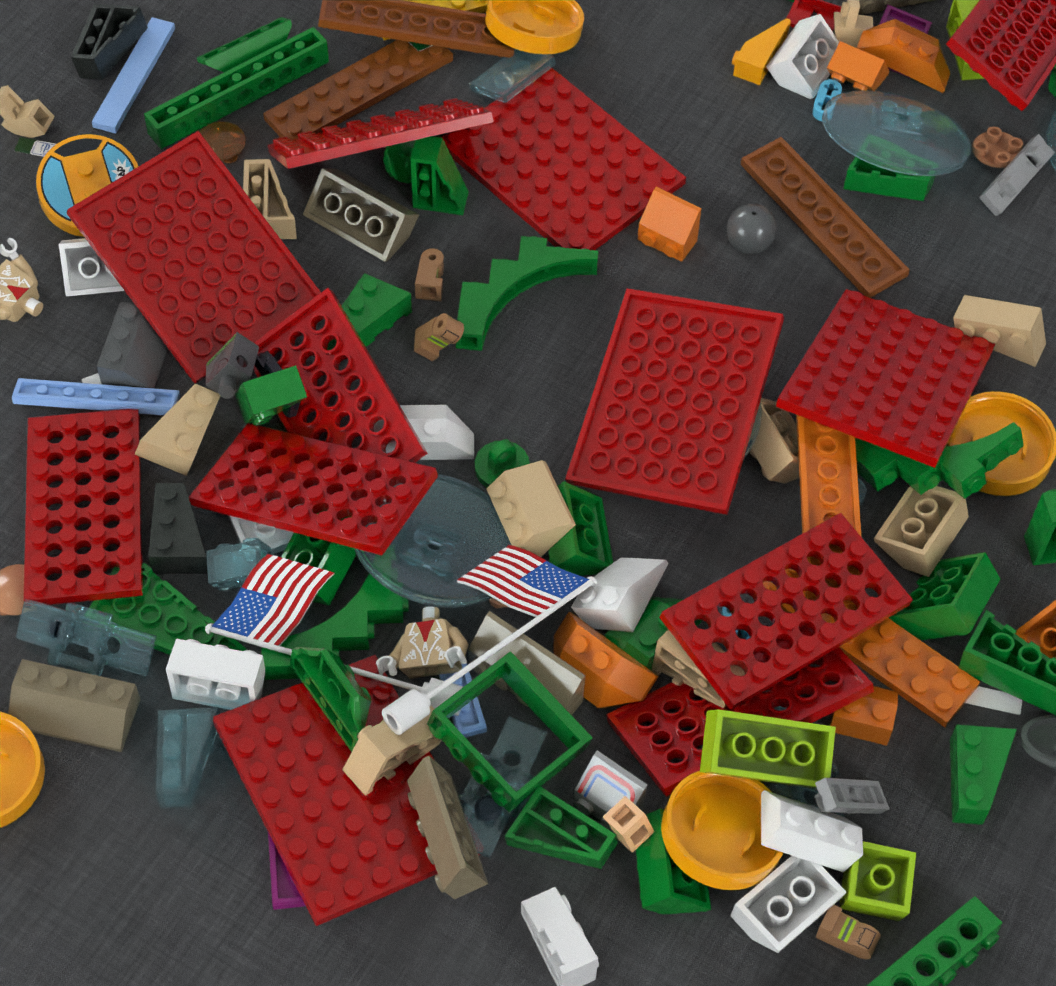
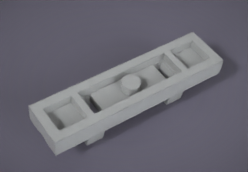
[979,134,1055,216]
[814,778,889,814]

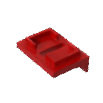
[786,0,841,31]

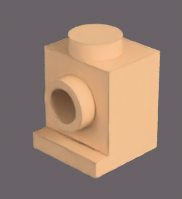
[603,796,655,853]

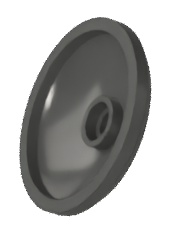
[1020,715,1056,769]

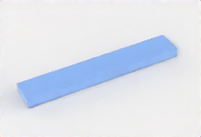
[92,17,175,134]
[12,378,180,415]

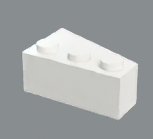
[521,887,599,986]

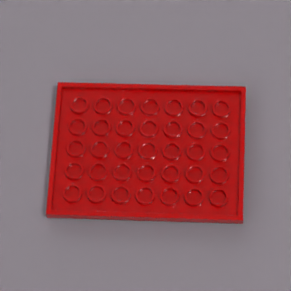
[441,65,686,250]
[268,98,494,169]
[67,131,321,384]
[565,288,784,515]
[776,289,996,468]
[213,655,484,926]

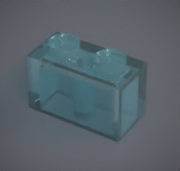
[206,538,271,591]

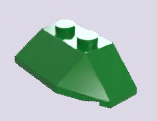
[197,17,292,73]
[605,597,702,671]
[290,647,371,752]

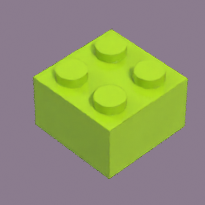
[839,841,916,921]

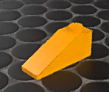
[732,18,791,85]

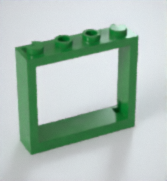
[427,651,593,812]

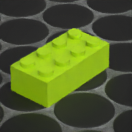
[700,709,836,789]

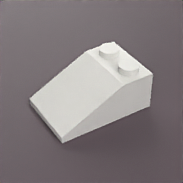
[571,557,669,632]

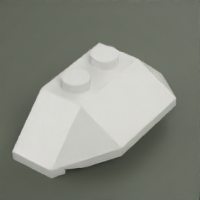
[374,405,474,460]

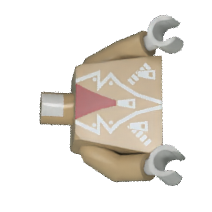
[0,238,43,322]
[376,607,469,678]

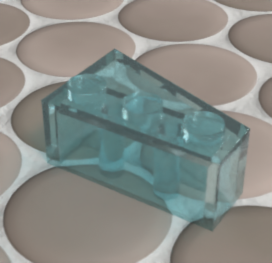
[156,707,220,808]

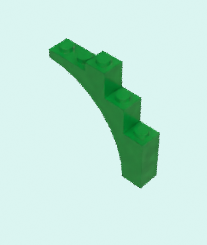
[456,236,598,351]
[855,422,1024,499]
[261,545,409,680]

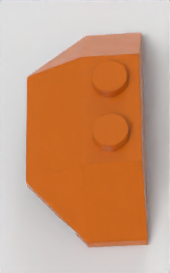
[856,19,950,93]
[553,612,659,708]

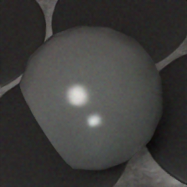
[726,203,777,254]

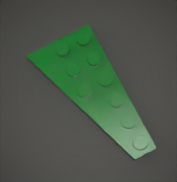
[84,563,247,655]

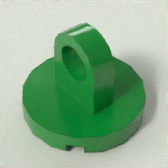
[383,140,415,183]
[475,439,529,488]

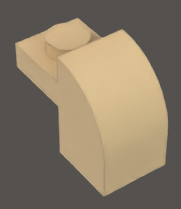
[834,0,873,48]
[0,85,55,138]

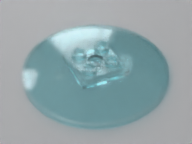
[822,90,971,176]
[354,474,511,608]

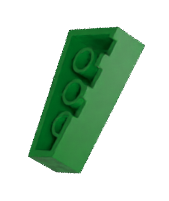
[959,609,1056,715]

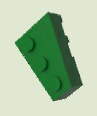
[843,135,939,201]
[411,136,469,216]
[327,273,412,350]
[235,365,307,426]
[950,724,1017,825]
[504,786,618,869]

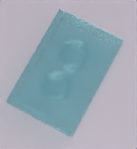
[469,49,556,103]

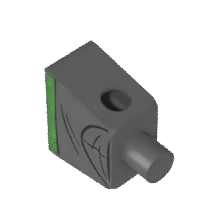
[206,332,259,399]

